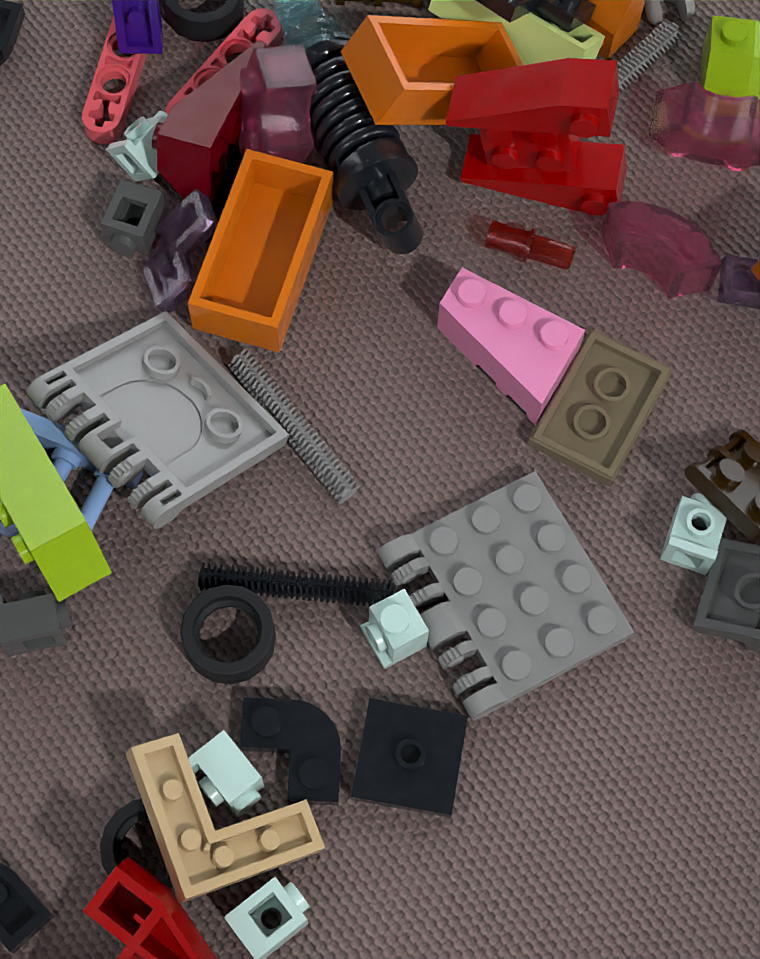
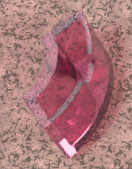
[239,45,317,164]
[649,81,760,171]
[601,201,722,299]

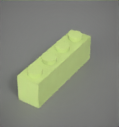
[428,0,605,65]

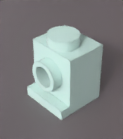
[106,111,168,182]
[660,493,727,575]
[360,588,429,669]
[188,730,264,817]
[224,877,310,959]

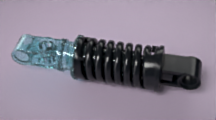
[272,0,423,254]

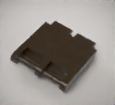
[685,429,760,541]

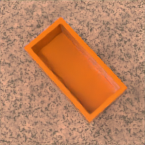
[341,15,523,125]
[188,149,334,353]

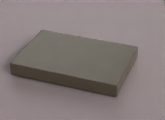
[528,329,673,487]

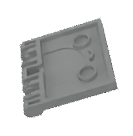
[26,311,290,529]
[377,471,634,721]

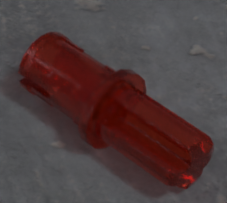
[485,220,576,270]

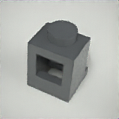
[100,179,168,257]
[0,591,73,657]

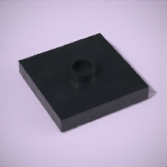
[351,698,468,818]

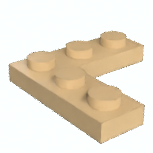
[126,733,325,904]

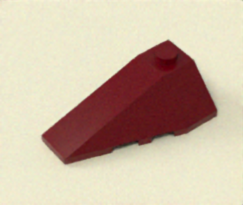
[152,41,266,217]

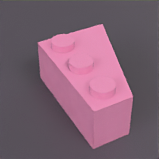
[437,267,585,426]

